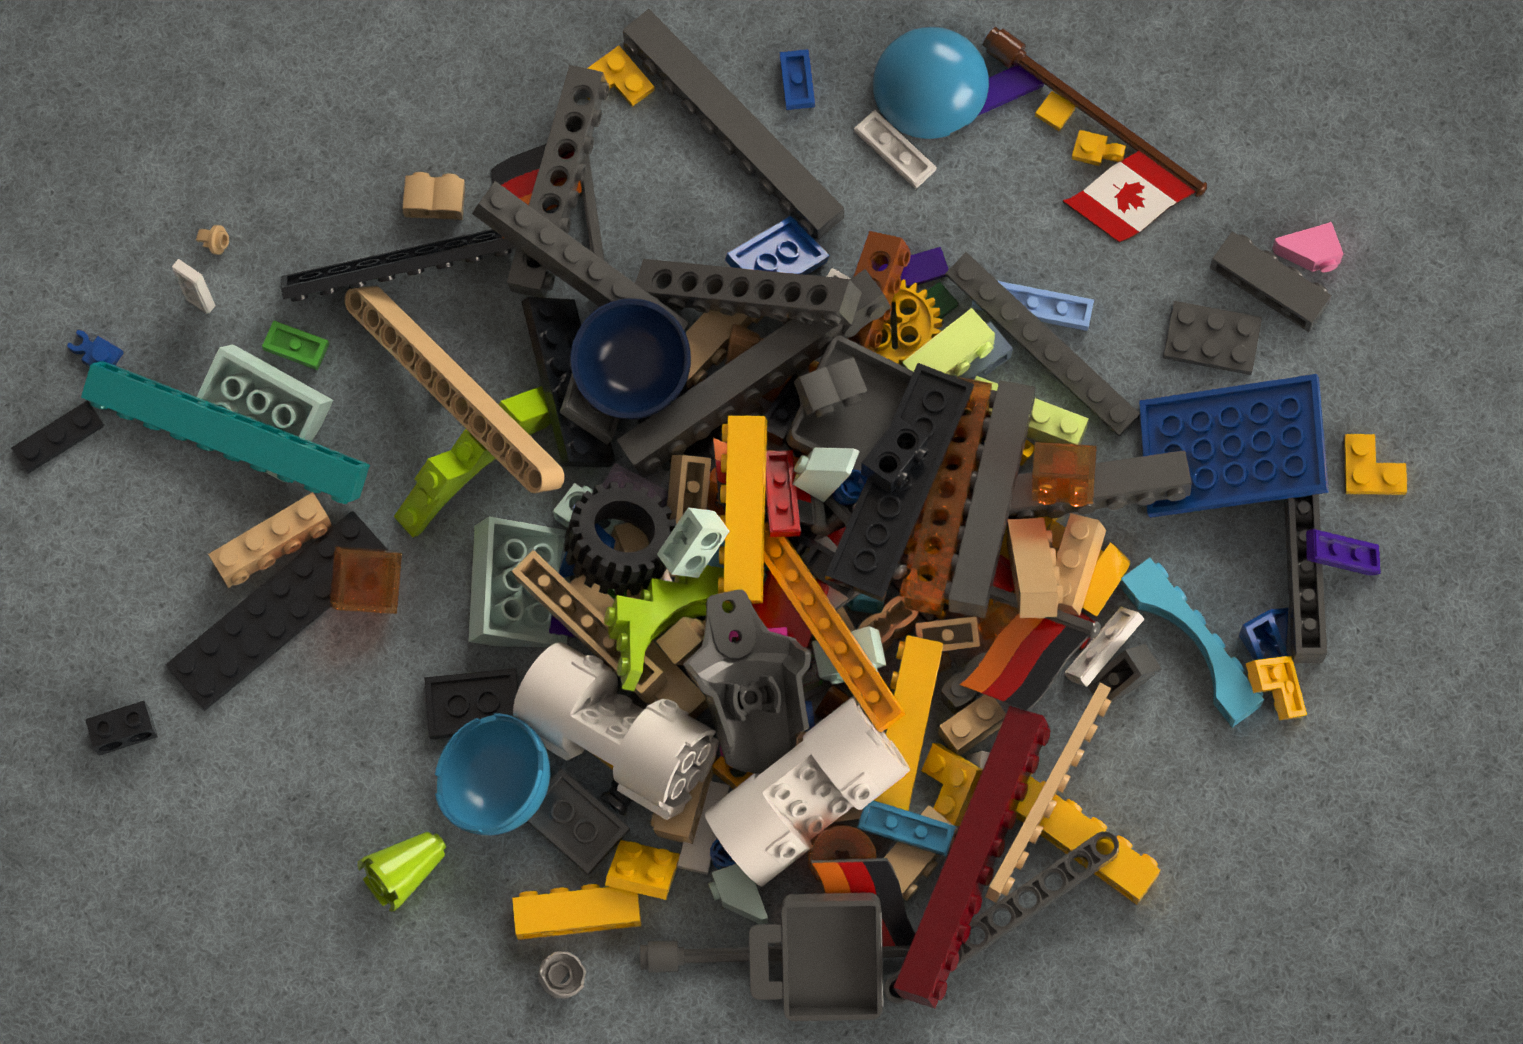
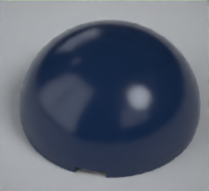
[571,298,691,419]

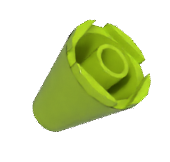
[357,832,446,912]

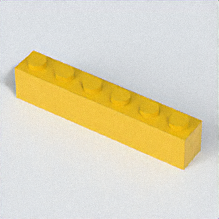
[718,416,767,603]
[874,635,944,811]
[1015,773,1161,905]

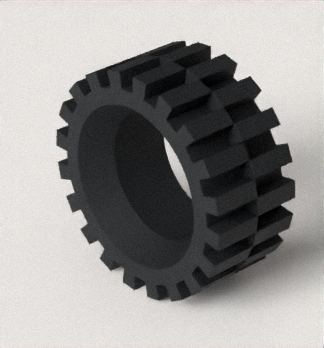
[563,481,677,596]

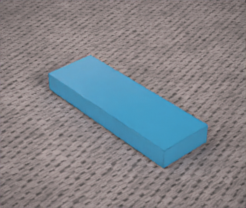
[857,800,956,857]

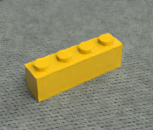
[512,884,641,940]

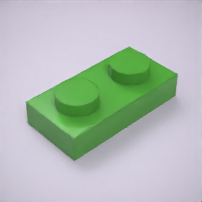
[262,321,329,370]

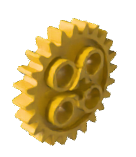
[875,279,942,365]

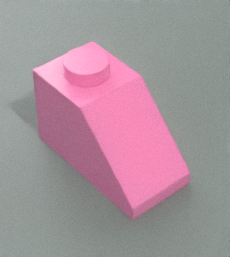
[1272,222,1343,273]

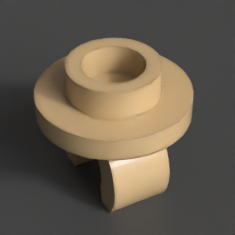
[196,225,229,255]

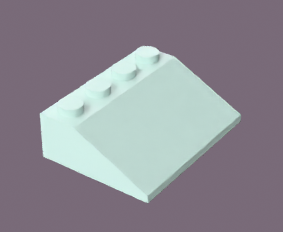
[197,344,333,483]
[469,516,570,647]

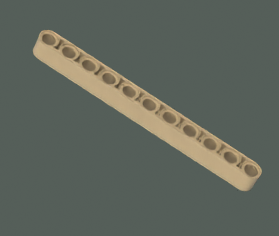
[345,286,564,493]

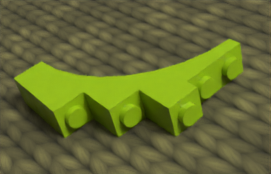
[393,386,551,538]
[604,565,752,691]

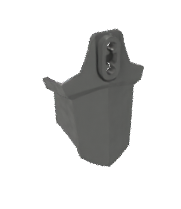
[683,589,811,773]

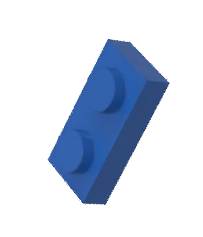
[780,49,815,110]

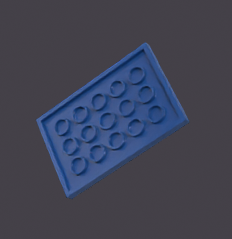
[1139,374,1329,518]

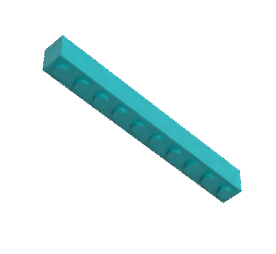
[81,361,370,504]

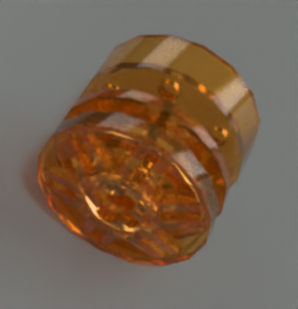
[807,825,876,886]

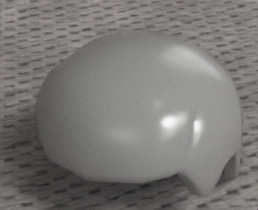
[538,951,586,999]

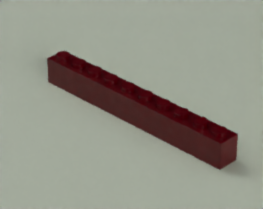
[894,706,1051,1009]

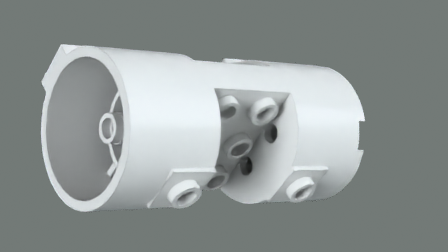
[513,642,719,820]
[705,696,910,887]

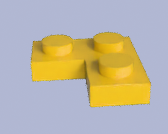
[587,45,655,107]
[1344,434,1407,495]
[1246,656,1307,721]
[921,743,983,826]

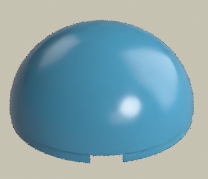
[873,27,989,139]
[435,713,551,836]

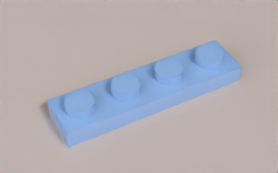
[971,281,1094,331]

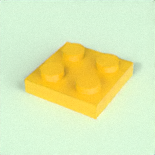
[605,840,680,900]

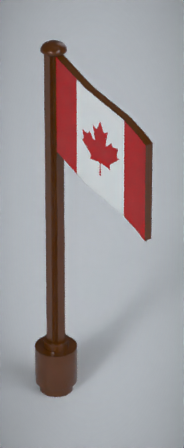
[982,27,1207,243]

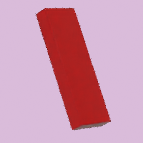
[765,450,801,537]

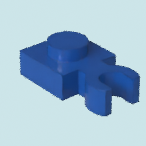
[67,330,124,367]

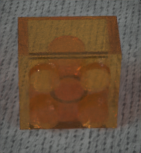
[1032,442,1097,507]
[330,546,402,614]

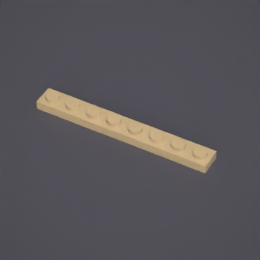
[985,683,1112,903]

